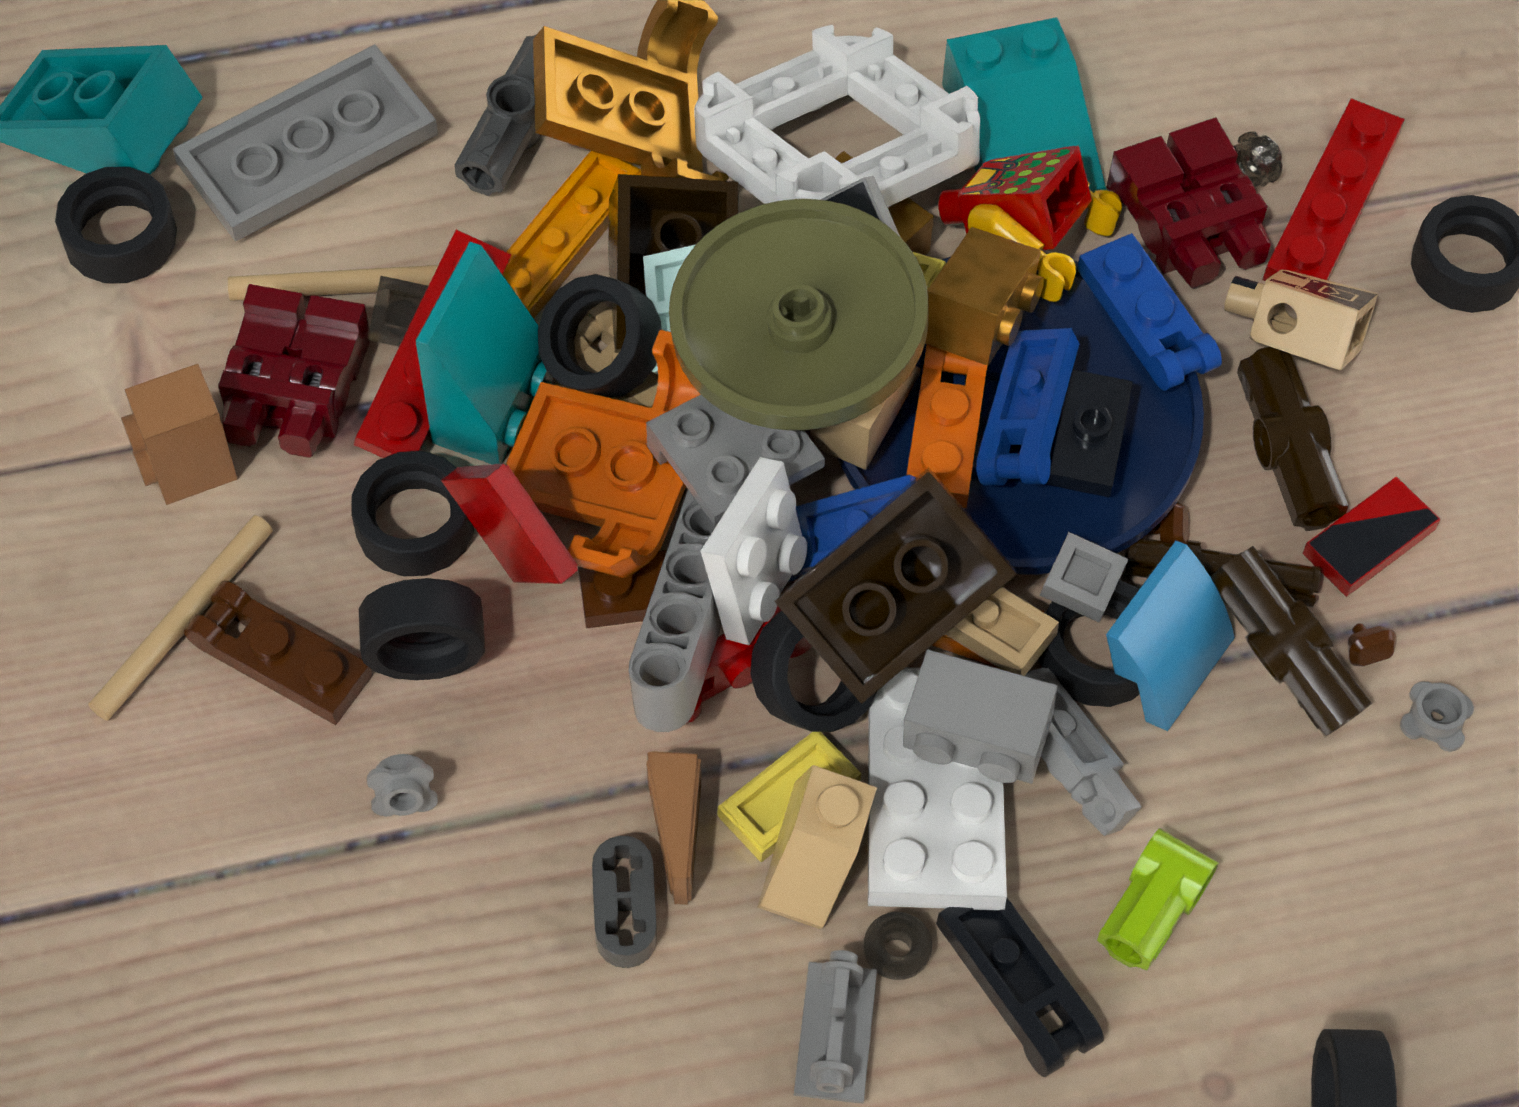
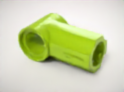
[1097,828,1219,970]

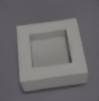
[1040,532,1128,622]

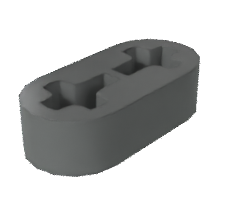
[592,835,657,968]

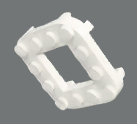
[694,25,980,207]

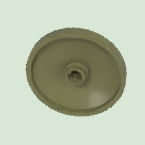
[669,199,929,430]

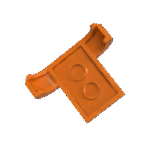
[505,330,701,578]

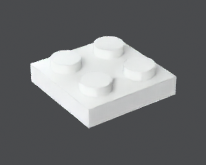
[701,457,807,645]

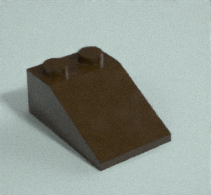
[608,174,739,353]
[774,467,1016,704]

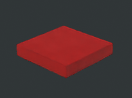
[441,464,578,584]

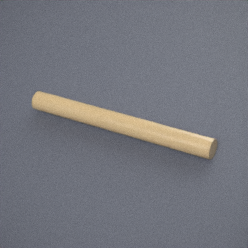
[228,265,438,301]
[88,515,273,721]

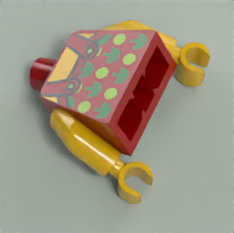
[938,145,1122,302]

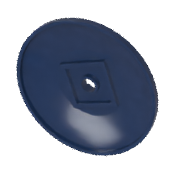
[838,253,1204,575]

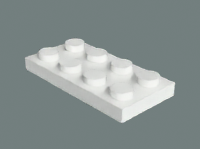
[868,667,1007,910]

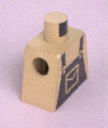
[1224,270,1378,370]

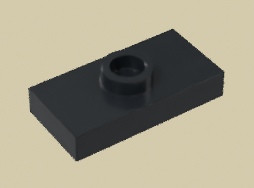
[1047,369,1133,498]

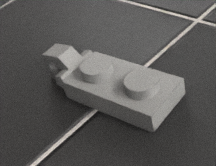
[1025,667,1142,836]

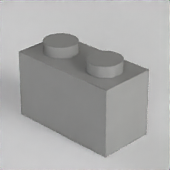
[903,649,1058,784]

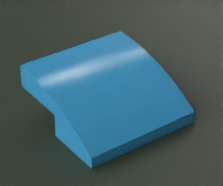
[1106,541,1235,731]

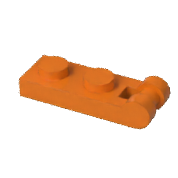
[906,345,987,508]

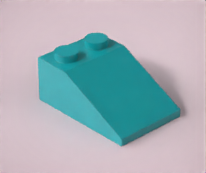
[942,17,1106,192]
[0,45,203,174]
[416,242,553,464]

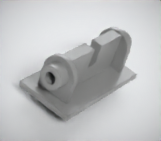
[794,950,877,1104]

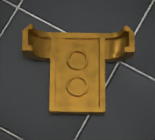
[533,0,729,181]

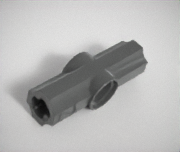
[455,35,541,196]

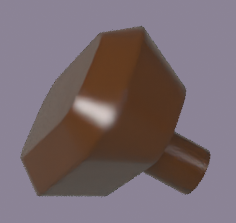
[1147,502,1189,544]
[1348,623,1396,666]

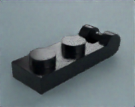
[936,898,1104,1077]

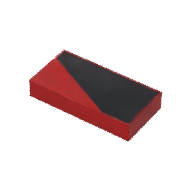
[1302,476,1440,597]

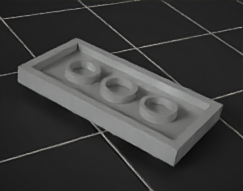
[173,44,438,242]

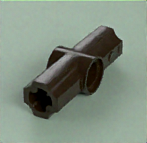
[1237,347,1349,531]
[1210,546,1372,737]

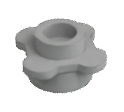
[1400,681,1474,752]
[367,754,438,817]

